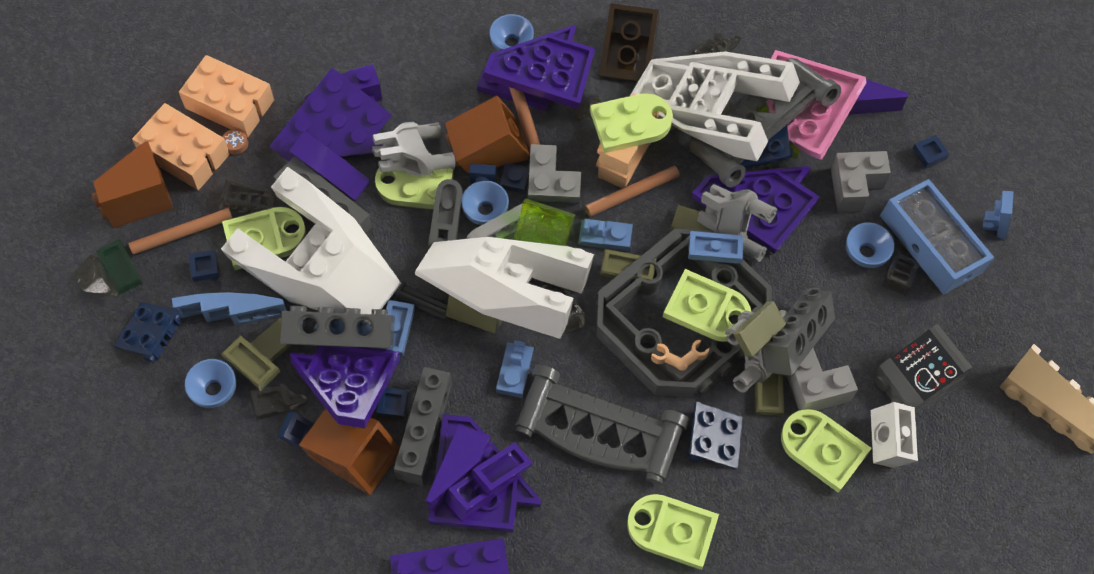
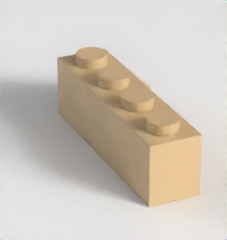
[999,344,1094,454]

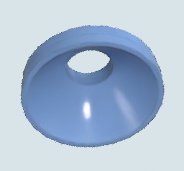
[490,14,534,51]
[462,181,509,225]
[846,223,894,268]
[185,359,236,408]

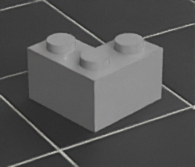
[528,144,581,203]
[831,151,891,212]
[786,348,858,411]

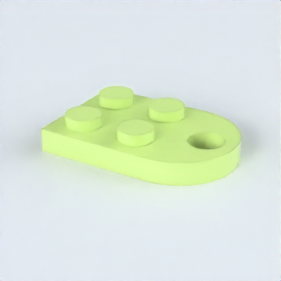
[590,93,673,153]
[375,168,455,210]
[222,207,306,270]
[663,269,751,341]
[781,409,872,493]
[627,494,719,570]

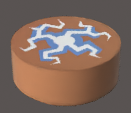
[222,129,248,155]

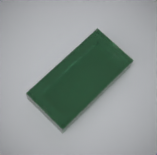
[96,239,143,295]

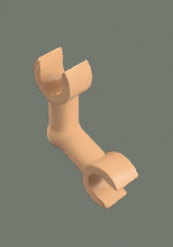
[651,340,710,371]

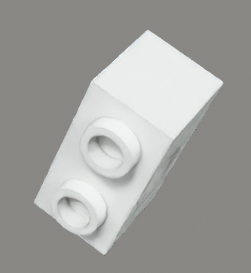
[871,402,918,468]

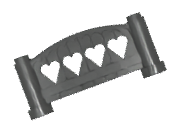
[689,58,841,187]
[515,364,690,485]

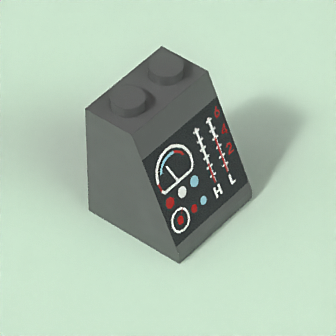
[873,324,972,413]

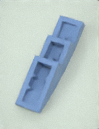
[172,292,287,326]

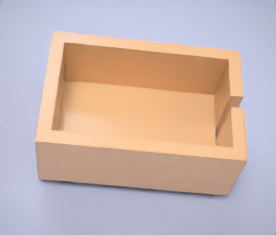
[179,55,274,137]
[596,93,660,188]
[132,103,230,191]

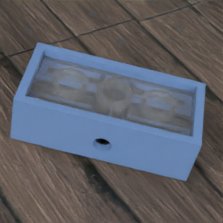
[880,179,994,295]

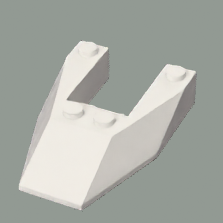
[630,52,800,161]
[221,167,401,325]
[415,237,594,339]

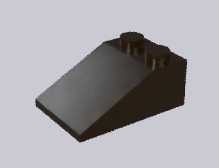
[599,3,660,82]

